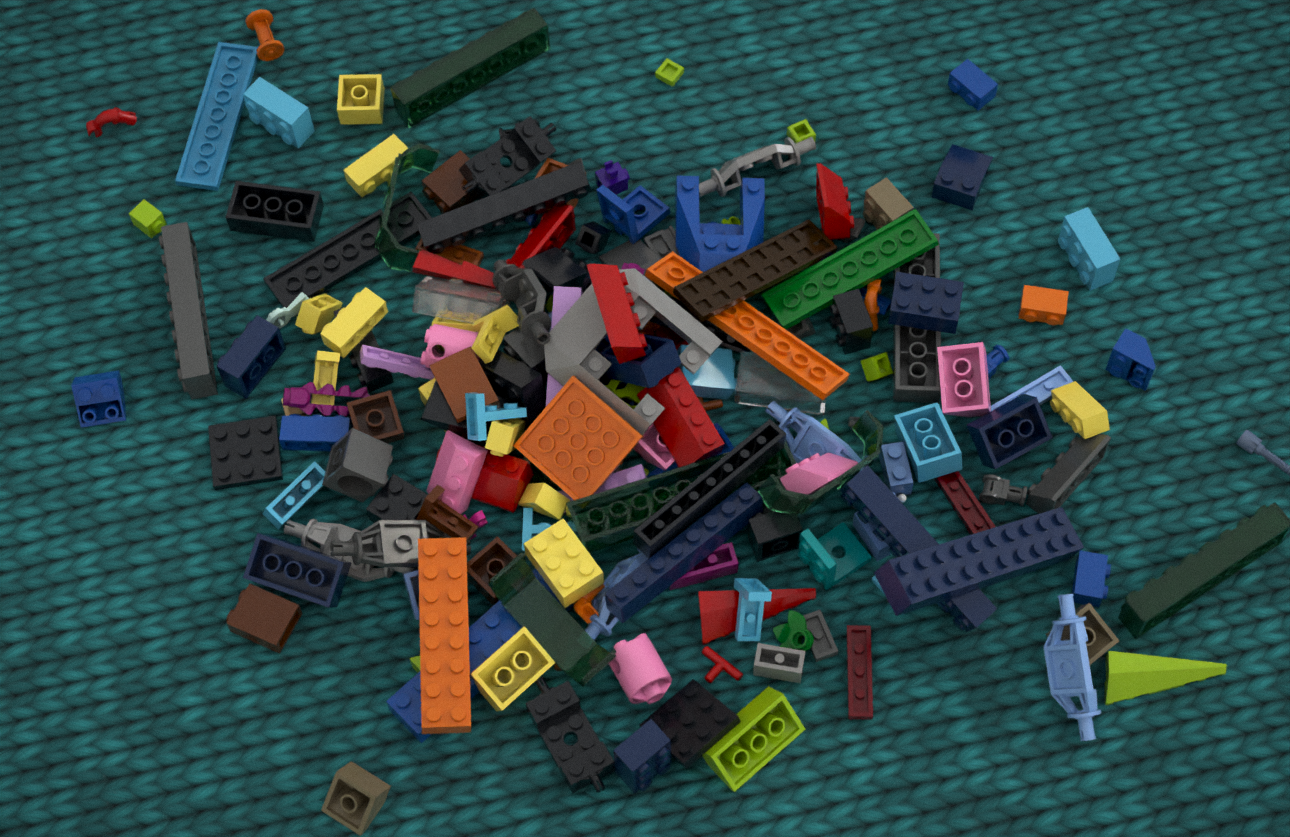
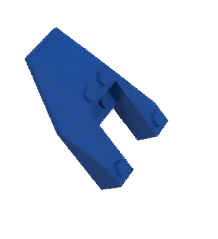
[675,176,765,272]

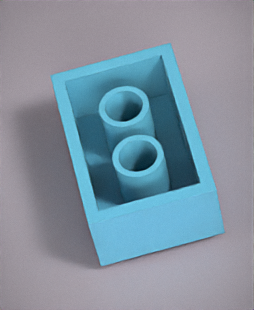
[243,77,315,149]
[1058,207,1120,291]
[894,402,962,483]

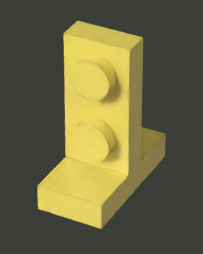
[472,305,519,364]
[311,350,340,405]

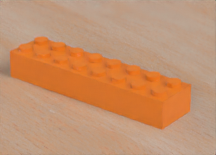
[418,537,471,734]

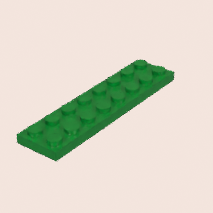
[762,209,939,329]

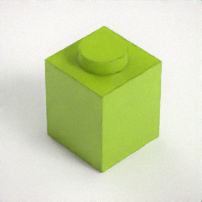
[129,199,167,238]

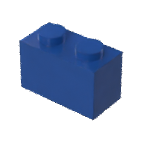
[948,59,998,110]
[1072,550,1111,607]

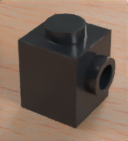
[575,221,612,254]

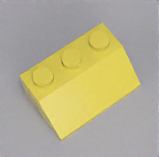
[470,626,555,711]

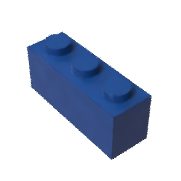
[279,414,353,451]

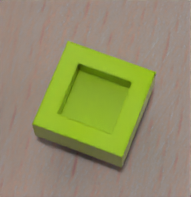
[655,58,684,87]

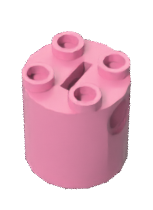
[421,324,481,368]
[607,633,673,704]

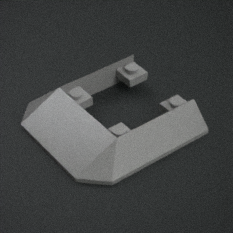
[544,268,723,435]

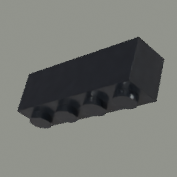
[333,306,394,393]

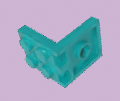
[798,522,872,590]

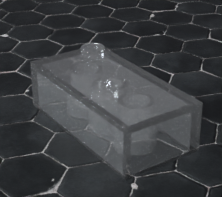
[412,277,511,324]
[735,351,826,415]

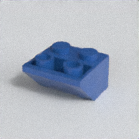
[1105,328,1156,391]
[71,370,126,428]

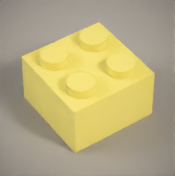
[337,74,384,125]

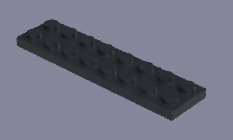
[263,191,432,308]

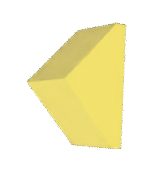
[518,483,570,521]

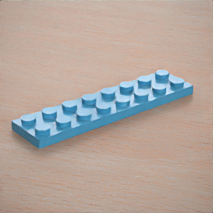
[175,42,258,191]

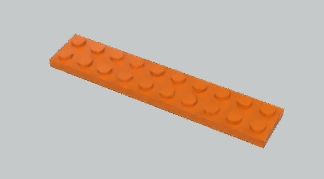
[645,251,850,400]

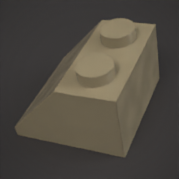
[1046,603,1119,665]
[321,761,391,836]

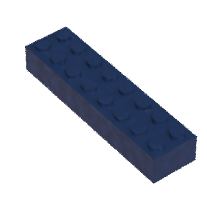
[840,465,997,632]

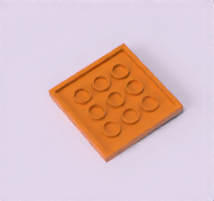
[513,375,644,507]

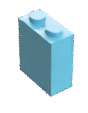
[676,344,737,400]

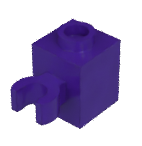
[595,160,630,195]

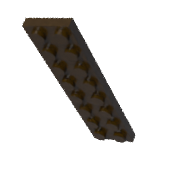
[673,220,837,322]

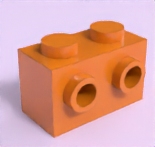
[1018,285,1069,325]

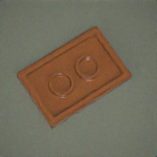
[429,346,500,423]

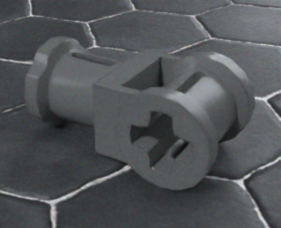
[979,474,1028,507]

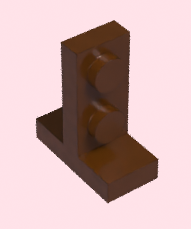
[416,484,479,543]

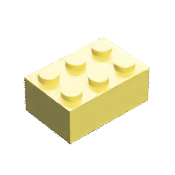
[524,518,604,608]

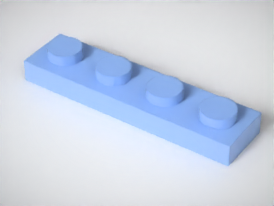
[991,365,1073,411]

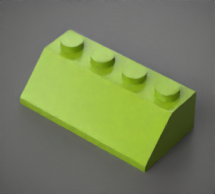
[702,686,805,792]

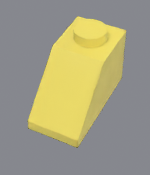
[295,293,343,335]

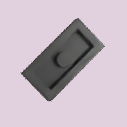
[803,610,838,662]

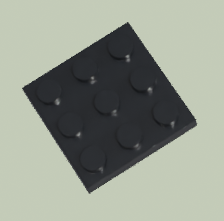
[208,415,283,490]
[640,679,741,769]

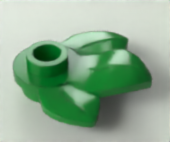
[773,610,814,652]

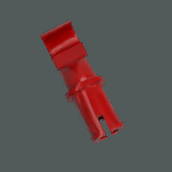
[86,107,137,138]

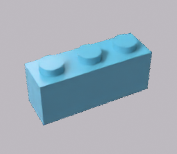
[262,461,325,530]

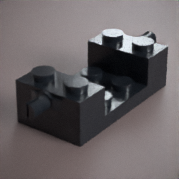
[459,116,557,199]
[526,677,615,794]

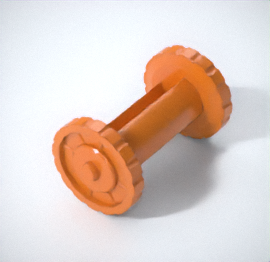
[246,9,284,61]

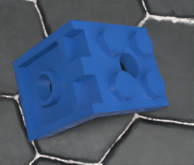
[596,185,671,244]

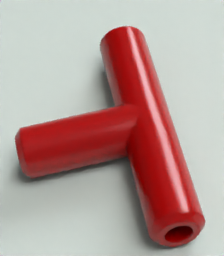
[702,646,743,683]

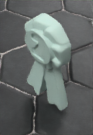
[266,292,310,329]

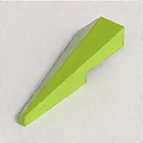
[1104,651,1227,705]

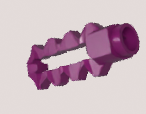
[283,382,370,417]

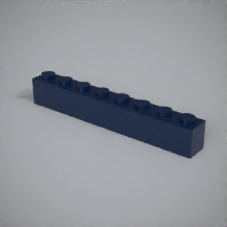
[605,482,763,623]

